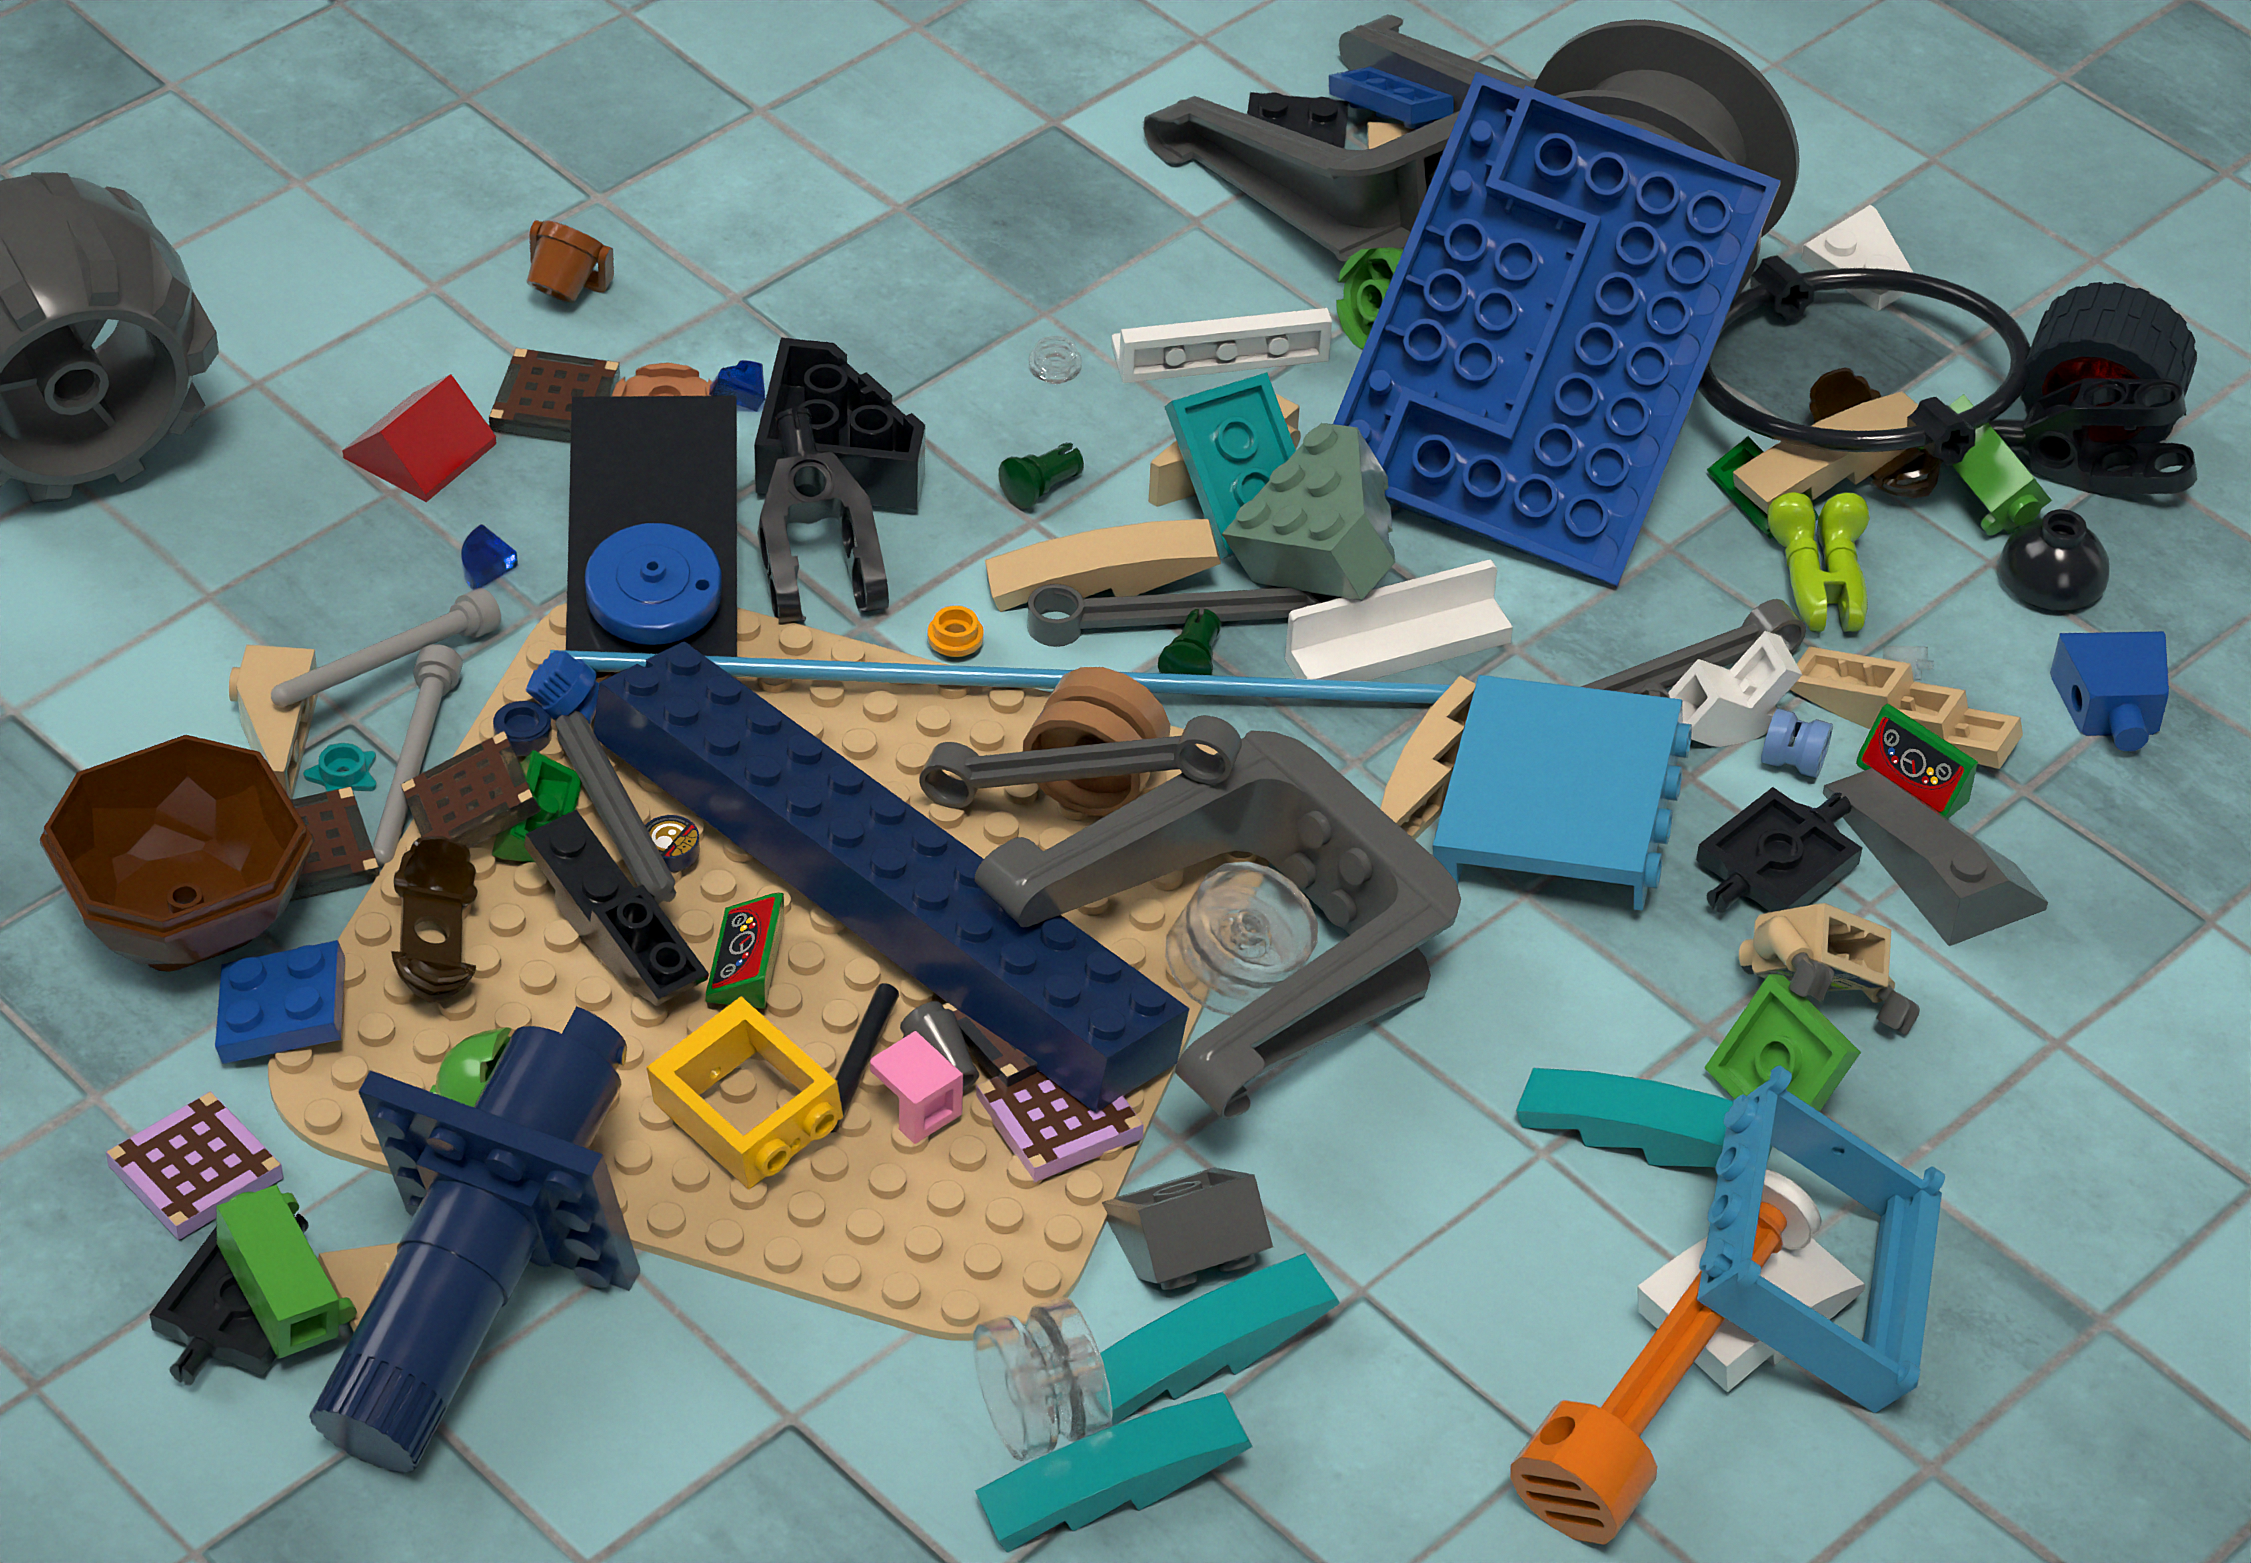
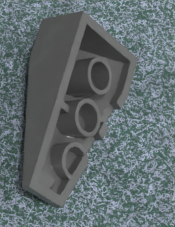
[1823,768,2048,946]

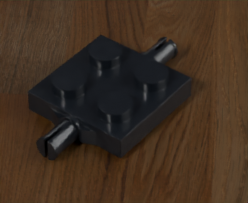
[1696,787,1863,913]
[149,1213,309,1385]

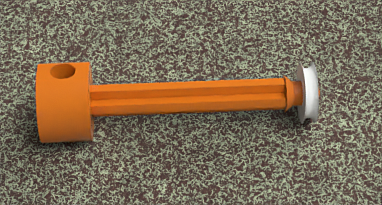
[1510,1169,1822,1545]

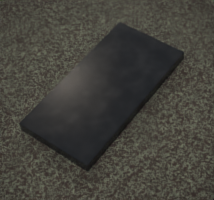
[566,395,737,673]

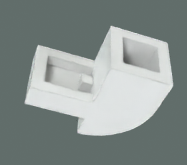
[1668,631,1802,747]

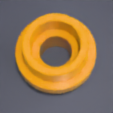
[927,606,984,657]

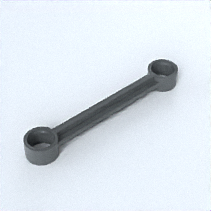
[1027,584,1342,647]
[1581,599,1806,694]
[919,715,1242,808]

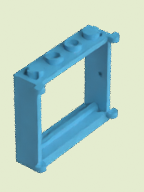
[1697,1066,1945,1413]

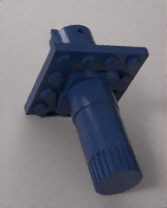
[309,1006,640,1473]

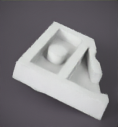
[1801,205,1913,312]

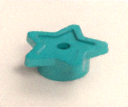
[303,743,377,792]

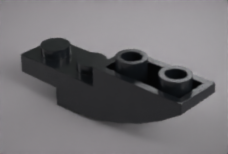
[524,809,709,1006]

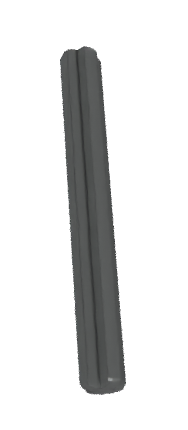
[555,711,676,905]

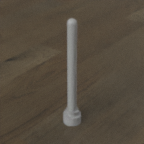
[271,588,501,707]
[372,644,463,867]

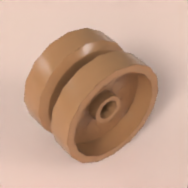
[1023,667,1171,816]

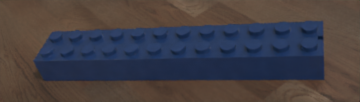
[593,642,1190,1113]

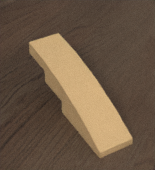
[1733,391,1918,514]
[985,519,1221,612]
[1789,646,2023,769]
[1380,675,1476,840]

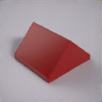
[342,374,497,502]

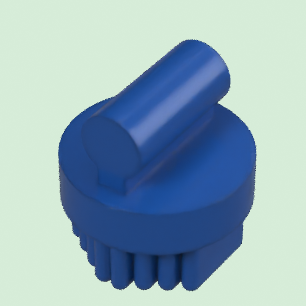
[526,650,599,725]

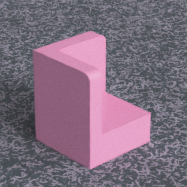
[870,1031,963,1144]

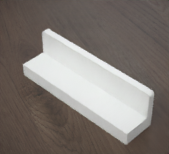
[1111,308,1332,383]
[1285,560,1513,681]

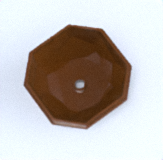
[39,735,313,972]

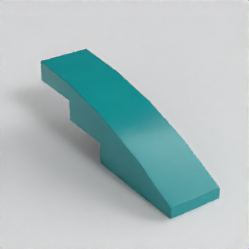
[1516,1068,1773,1167]
[1076,1253,1340,1425]
[975,1392,1253,1553]

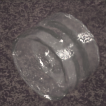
[1165,861,1318,1016]
[973,1297,1112,1462]

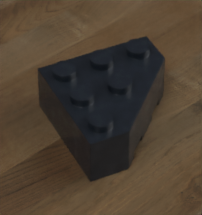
[754,337,926,510]

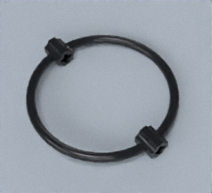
[1698,255,2030,466]

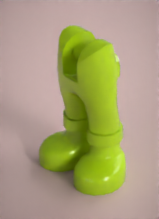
[1767,492,1870,632]

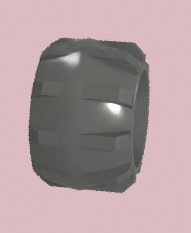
[0,172,219,503]

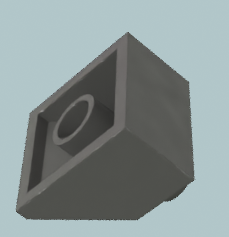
[1102,1167,1273,1290]

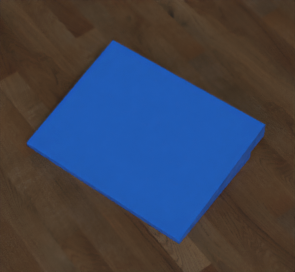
[1333,71,1781,587]

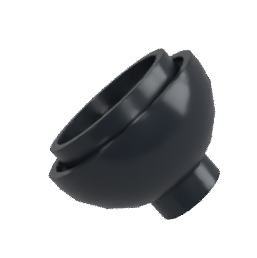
[1999,509,2110,610]

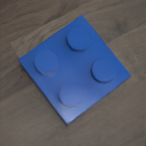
[215,940,345,1064]

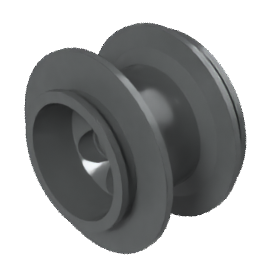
[1534,19,1800,301]

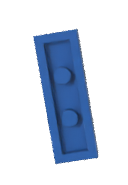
[1328,67,1454,129]

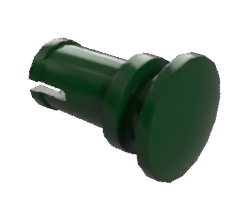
[998,442,1084,509]
[1157,609,1221,675]

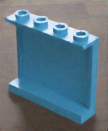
[1433,675,1692,911]

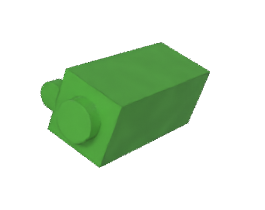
[1917,394,2052,535]
[216,1185,357,1359]

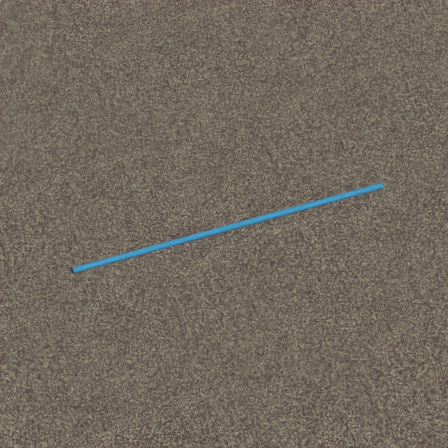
[550,650,1451,704]

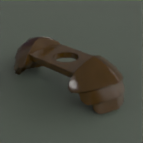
[1809,367,1942,498]
[391,836,478,1003]

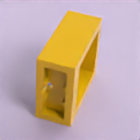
[646,996,843,1190]

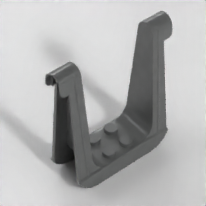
[1143,14,1536,262]
[974,730,1461,1120]

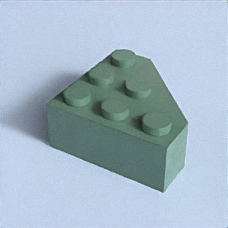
[1222,423,1395,601]

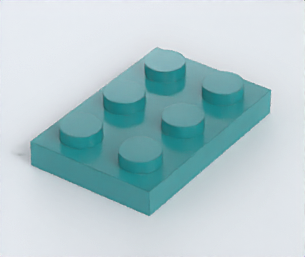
[1164,372,1296,559]

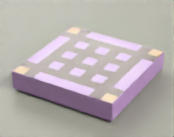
[976,1072,1143,1183]
[106,1091,283,1241]

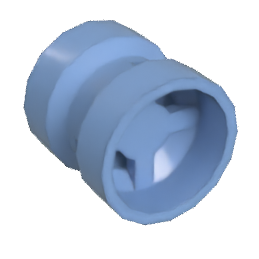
[1761,708,1833,778]

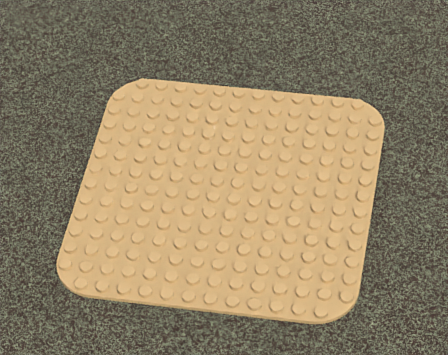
[268,602,1270,1341]

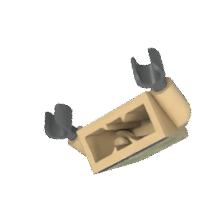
[1739,903,1920,1035]

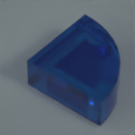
[709,360,765,412]
[461,524,518,590]

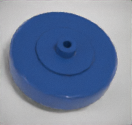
[585,523,722,645]

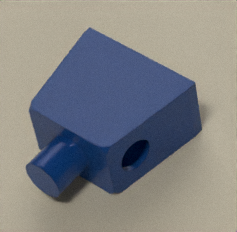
[2050,631,2169,752]

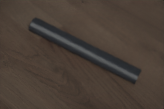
[831,983,899,1132]

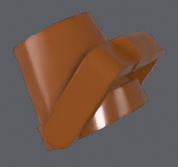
[526,220,614,303]

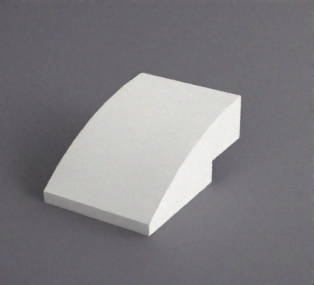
[1637,1236,1865,1392]

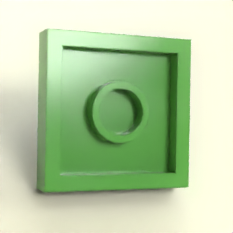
[1704,974,1861,1111]

